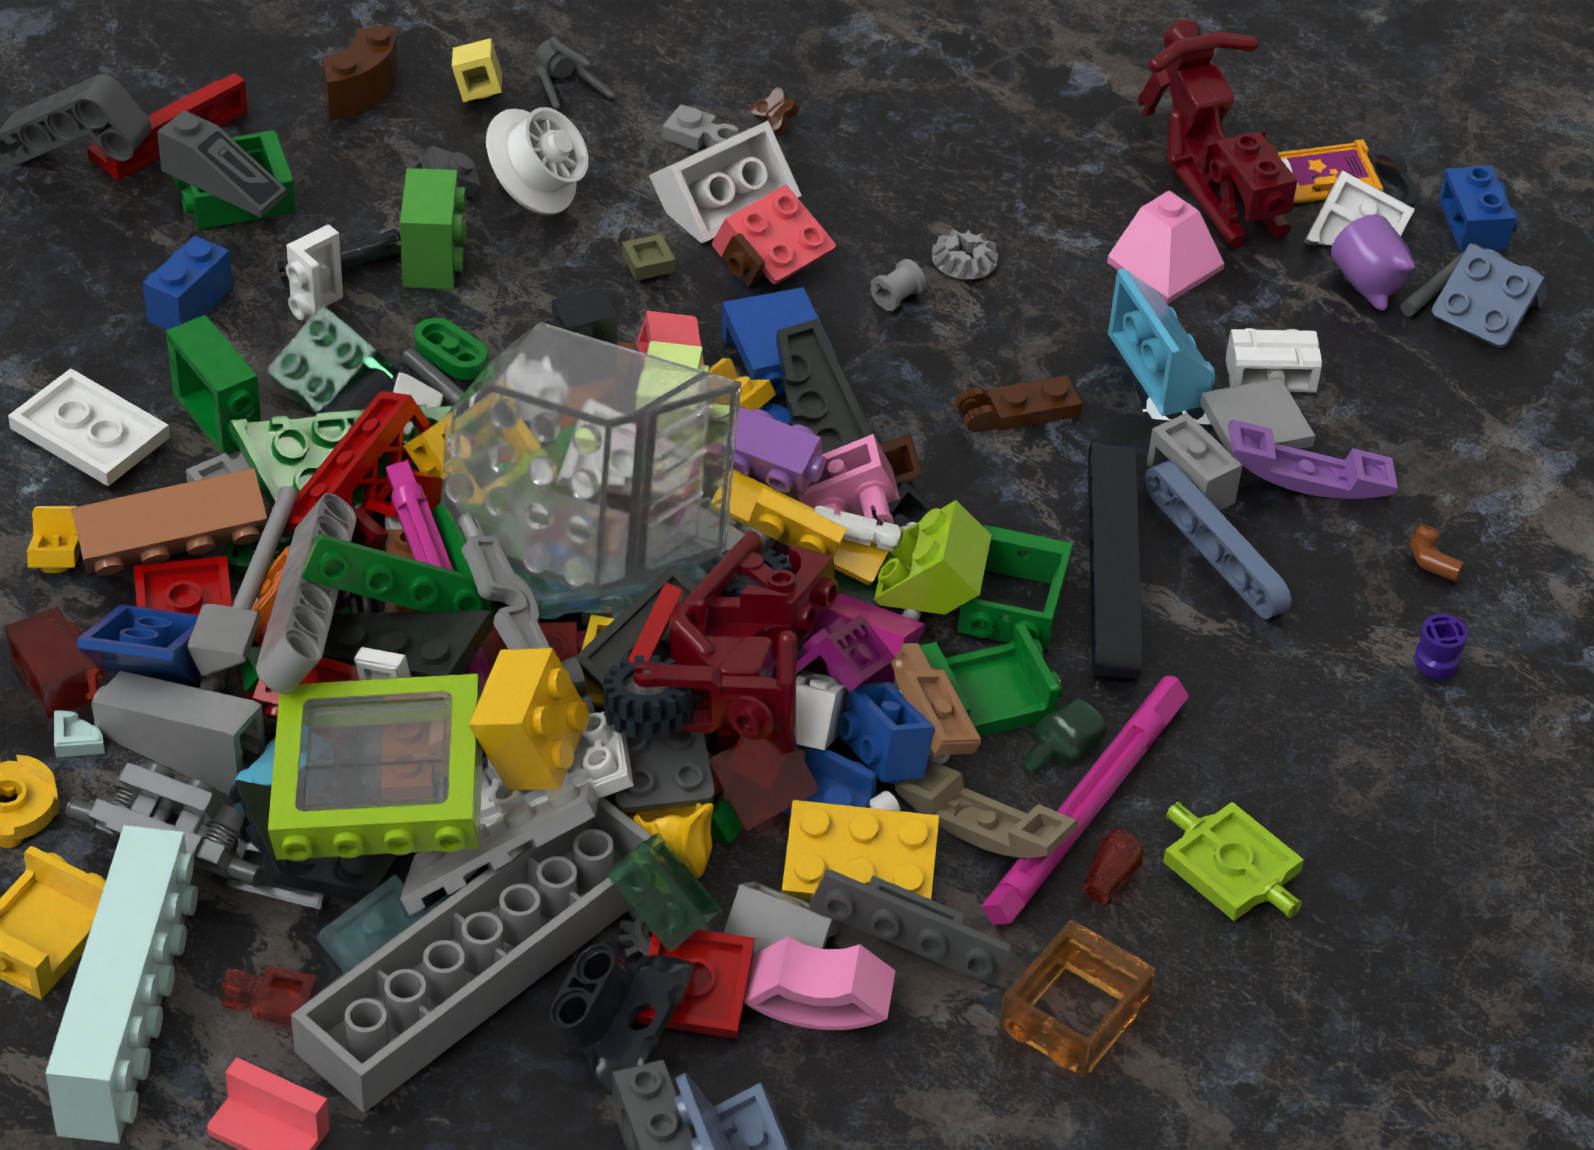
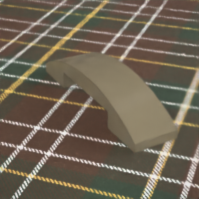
[895,759,1078,858]

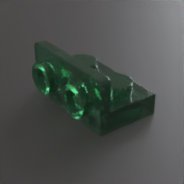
[607,832,722,951]

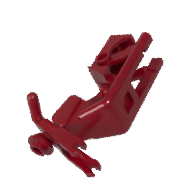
[1138,19,1298,248]

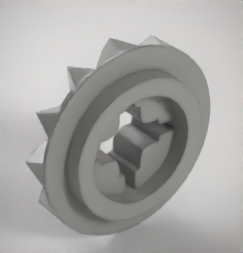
[932,229,999,279]

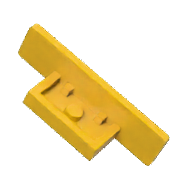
[707,468,889,585]

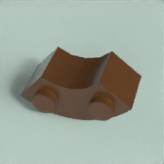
[322,25,398,121]

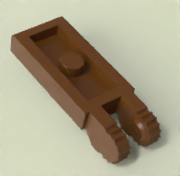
[954,375,1082,432]

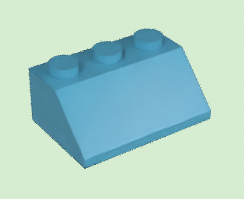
[1108,268,1215,416]

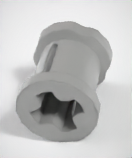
[870,259,926,311]

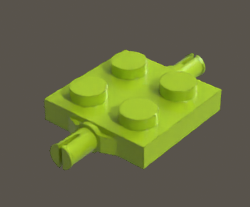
[1163,802,1304,921]

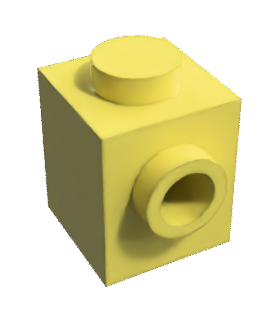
[452,38,503,102]

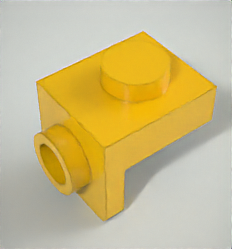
[27,506,81,573]

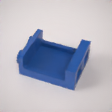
[721,287,836,397]

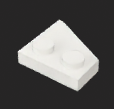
[1304,171,1415,246]

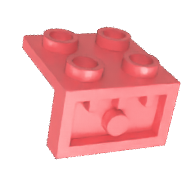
[711,184,836,285]

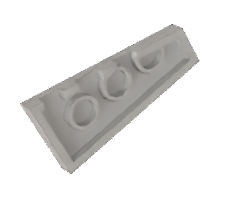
[400,782,599,916]

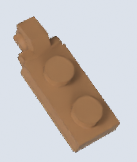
[891,643,981,755]

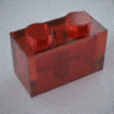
[5,606,104,719]

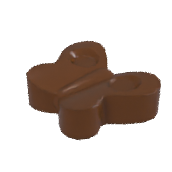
[750,87,799,137]

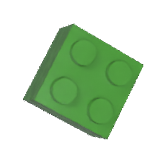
[400,168,467,289]

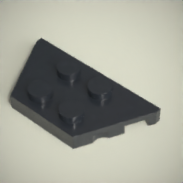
[229,779,397,903]

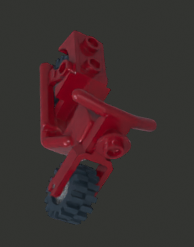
[603,531,839,754]

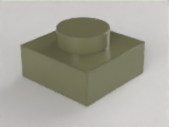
[622,234,675,281]

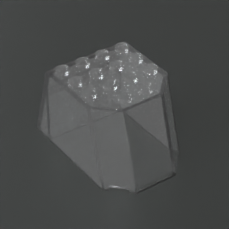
[441,322,741,598]

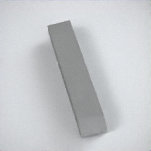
[256,493,356,695]

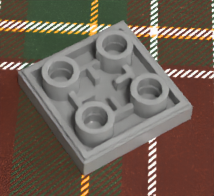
[1200,378,1315,455]

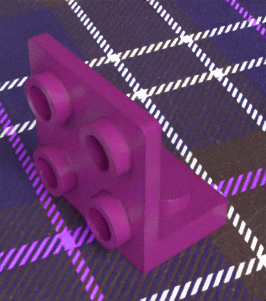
[773,615,895,692]

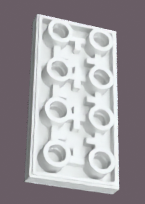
[437,712,634,828]

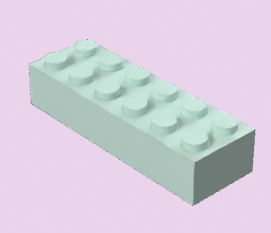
[45,825,198,1143]

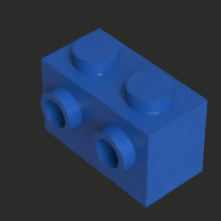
[1439,166,1518,252]
[143,236,233,330]
[838,682,935,784]

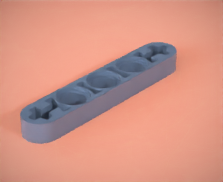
[1145,461,1291,619]

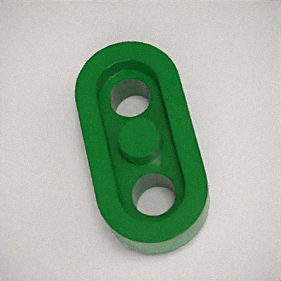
[414,318,488,380]

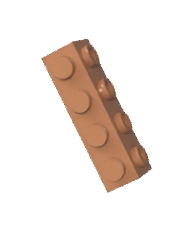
[71,468,267,576]

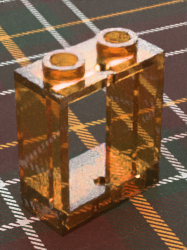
[999,919,1156,1078]

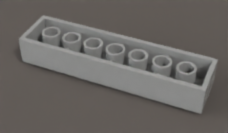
[291,797,664,1113]

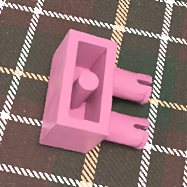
[797,434,900,525]

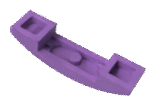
[1228,419,1398,499]

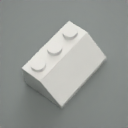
[649,121,802,243]

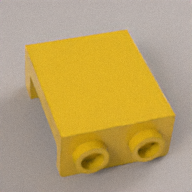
[0,846,106,1000]

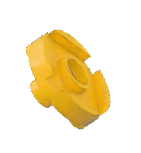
[0,755,60,848]

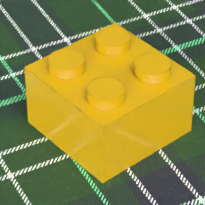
[469,648,590,790]

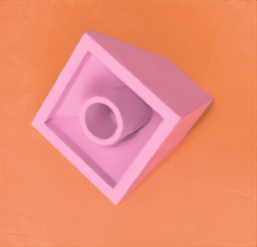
[1107,191,1224,304]

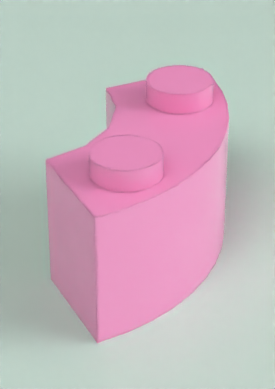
[744,936,896,1030]

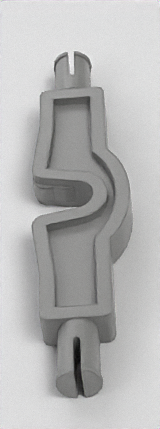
[458,512,550,650]

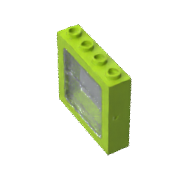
[268,674,483,861]

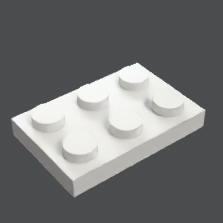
[8,368,170,486]

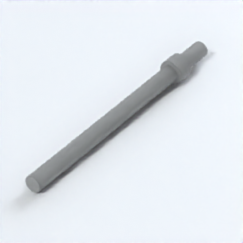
[198,486,298,692]

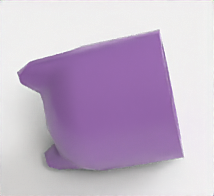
[1331,214,1415,311]

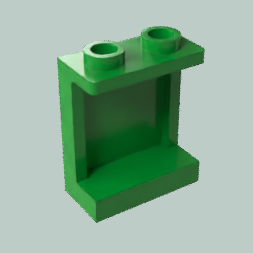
[920,623,1062,737]

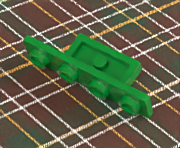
[301,534,491,612]

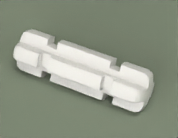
[813,505,901,551]

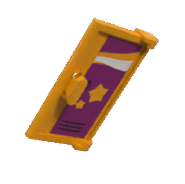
[1278,139,1383,204]

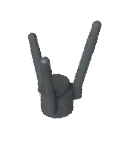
[535,36,615,110]

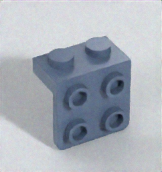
[1432,243,1548,348]
[674,1073,791,1150]

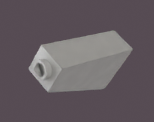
[91,671,266,795]

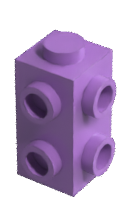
[718,405,826,496]

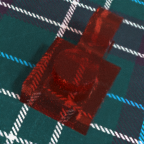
[221,965,316,1026]

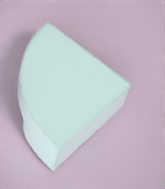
[54,710,105,758]

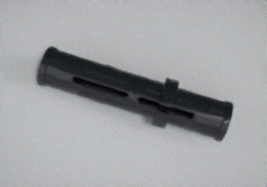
[277,228,401,289]

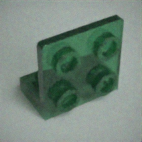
[267,304,399,414]

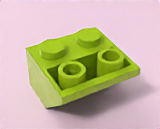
[874,500,992,615]

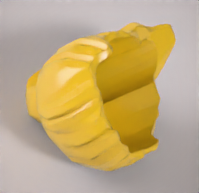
[630,803,714,880]

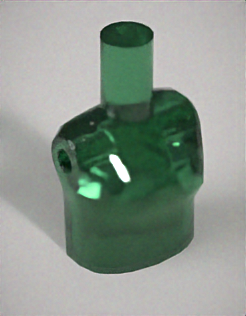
[1022,697,1107,772]

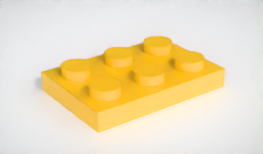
[782,800,939,901]

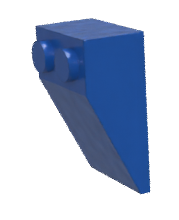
[77,604,200,686]

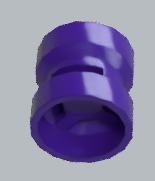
[1414,614,1468,679]

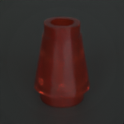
[1082,830,1144,904]

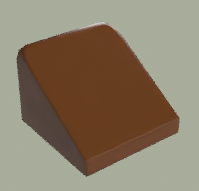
[879,434,923,485]

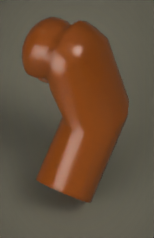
[1409,525,1464,583]

